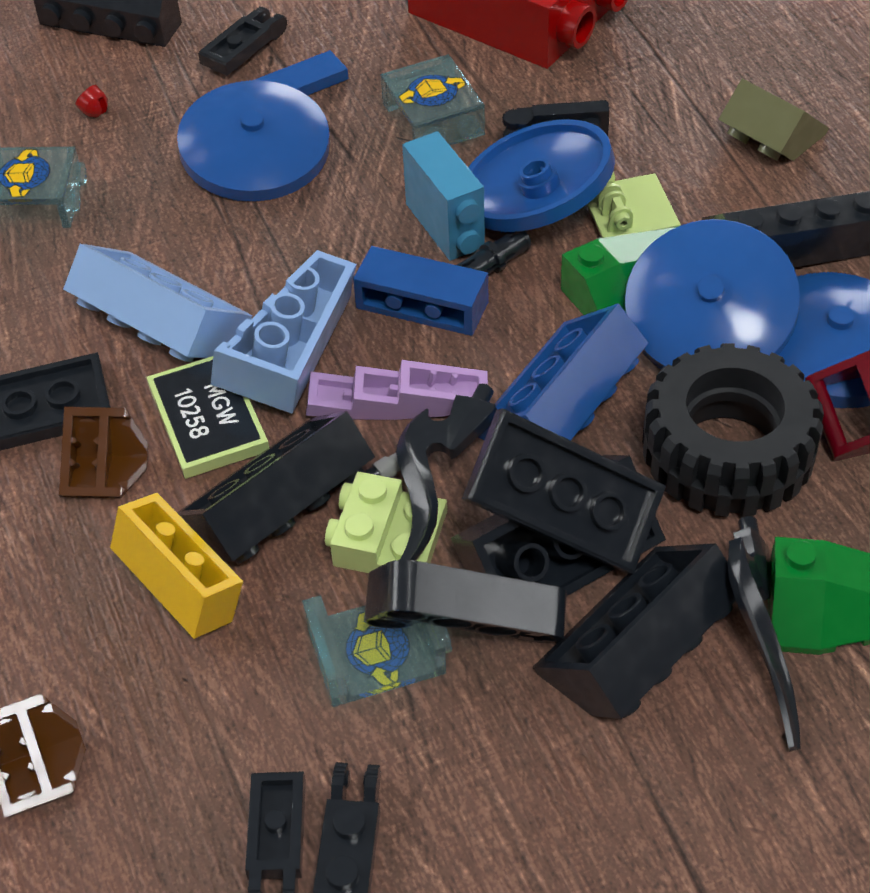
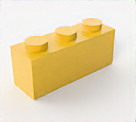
[110,493,243,639]

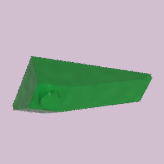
[561,227,676,315]
[768,537,870,655]

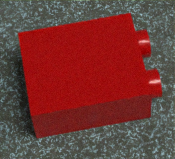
[408,0,628,69]

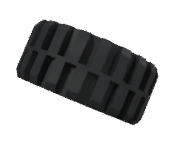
[642,343,824,517]

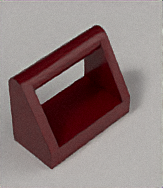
[805,350,870,461]

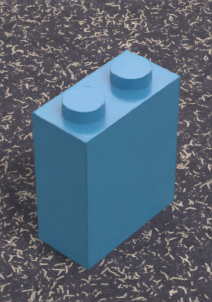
[402,131,485,261]

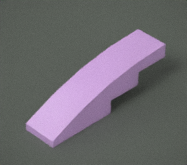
[306,360,488,420]

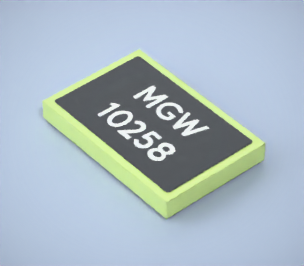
[146,356,269,479]

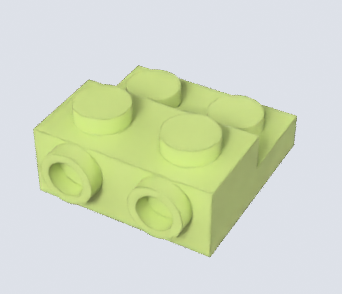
[325,471,447,573]

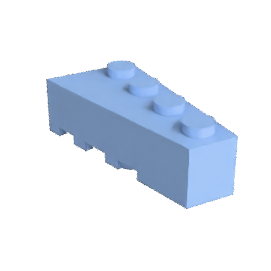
[211,250,356,414]

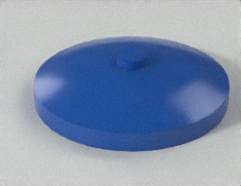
[177,80,330,201]
[468,119,615,232]
[625,219,800,370]
[779,272,870,408]

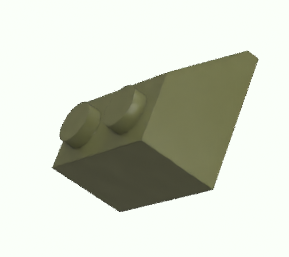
[718,78,829,161]

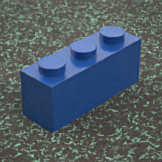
[353,246,489,336]

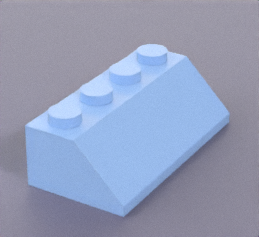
[63,243,253,362]

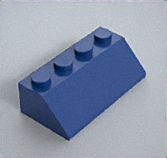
[479,303,648,440]

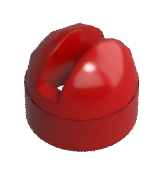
[75,85,108,118]

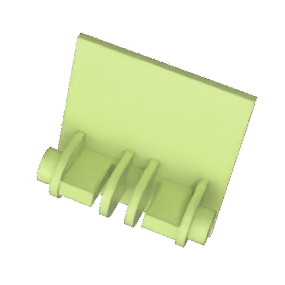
[587,172,681,238]

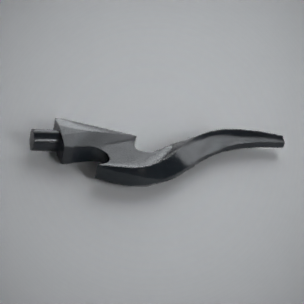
[396,383,497,561]
[727,516,801,752]

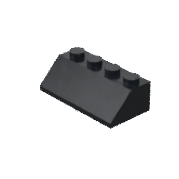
[33,0,182,47]
[702,191,870,267]
[177,411,375,564]
[451,455,666,597]
[533,543,736,719]

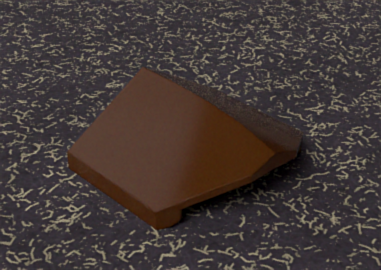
[59,407,148,498]
[0,694,86,818]

